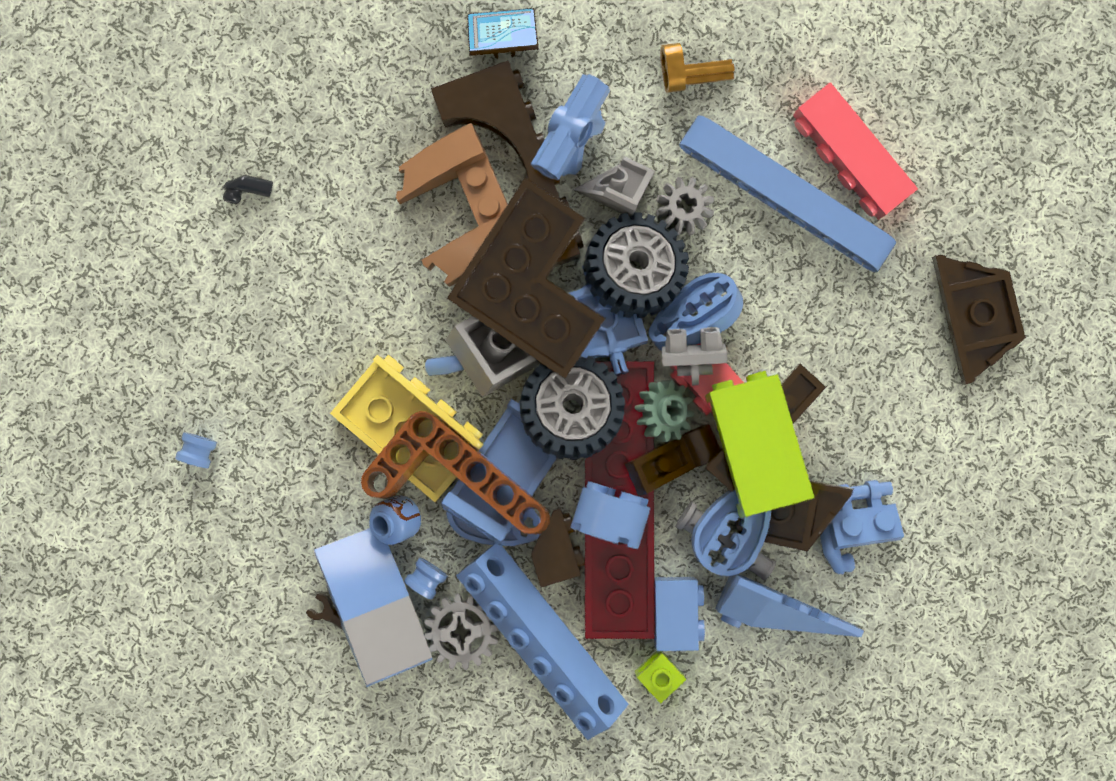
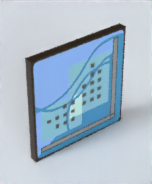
[467,8,539,59]

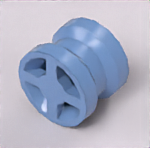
[175,432,217,469]
[404,557,448,600]

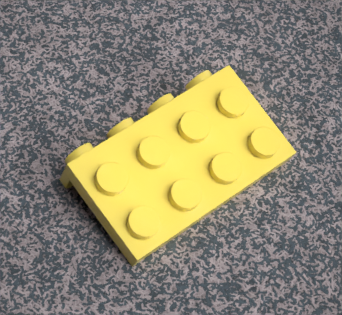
[330,355,484,502]

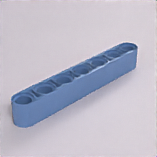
[679,115,896,272]

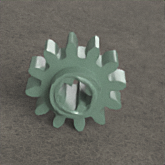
[635,380,695,442]

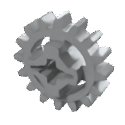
[424,593,499,670]

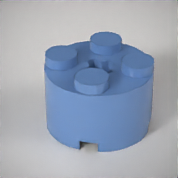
[570,481,650,549]

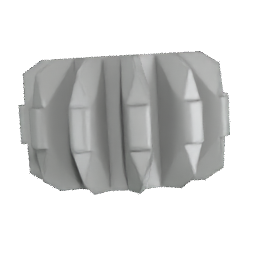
[656,177,714,236]

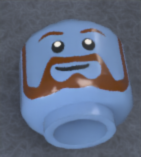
[369,495,421,545]

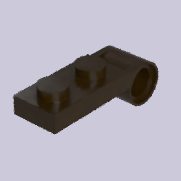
[624,423,721,496]

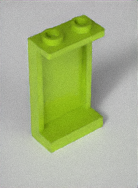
[705,371,814,518]

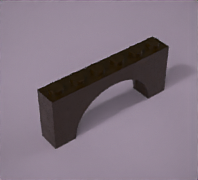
[431,60,584,267]

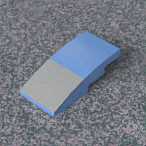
[314,528,432,687]

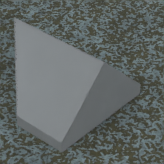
[573,156,655,217]

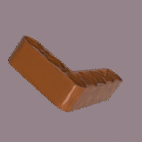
[361,411,550,535]

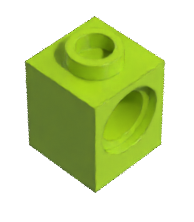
[635,651,686,704]

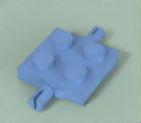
[569,265,648,376]

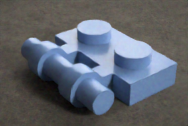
[828,480,904,550]

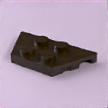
[932,254,1026,385]
[727,480,854,552]

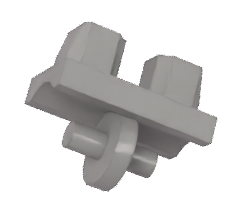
[662,327,727,386]

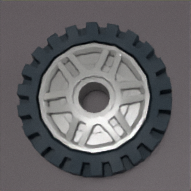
[583,212,689,318]
[520,355,625,460]

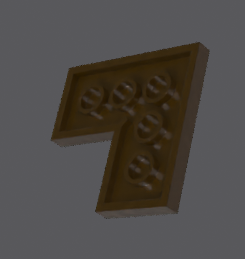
[447,178,606,378]

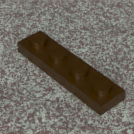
[705,363,826,492]

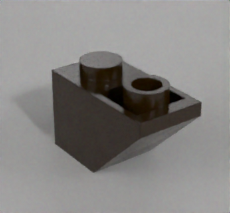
[531,507,585,588]

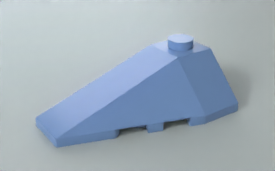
[715,574,864,637]

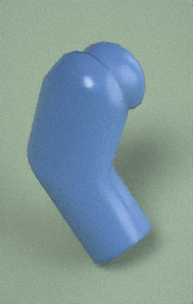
[425,355,464,376]
[820,527,855,575]

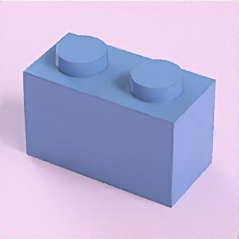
[654,577,705,651]

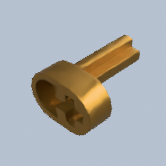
[660,43,735,93]

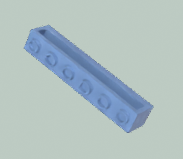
[456,543,629,740]

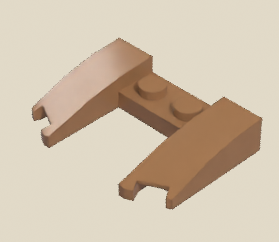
[396,123,508,287]

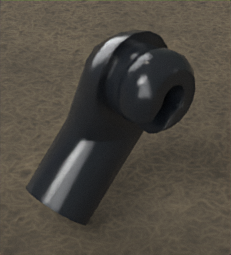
[223,175,273,204]

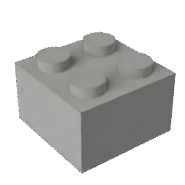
[445,316,540,398]

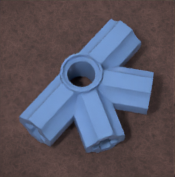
[531,74,610,180]

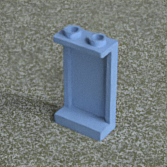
[441,399,557,545]

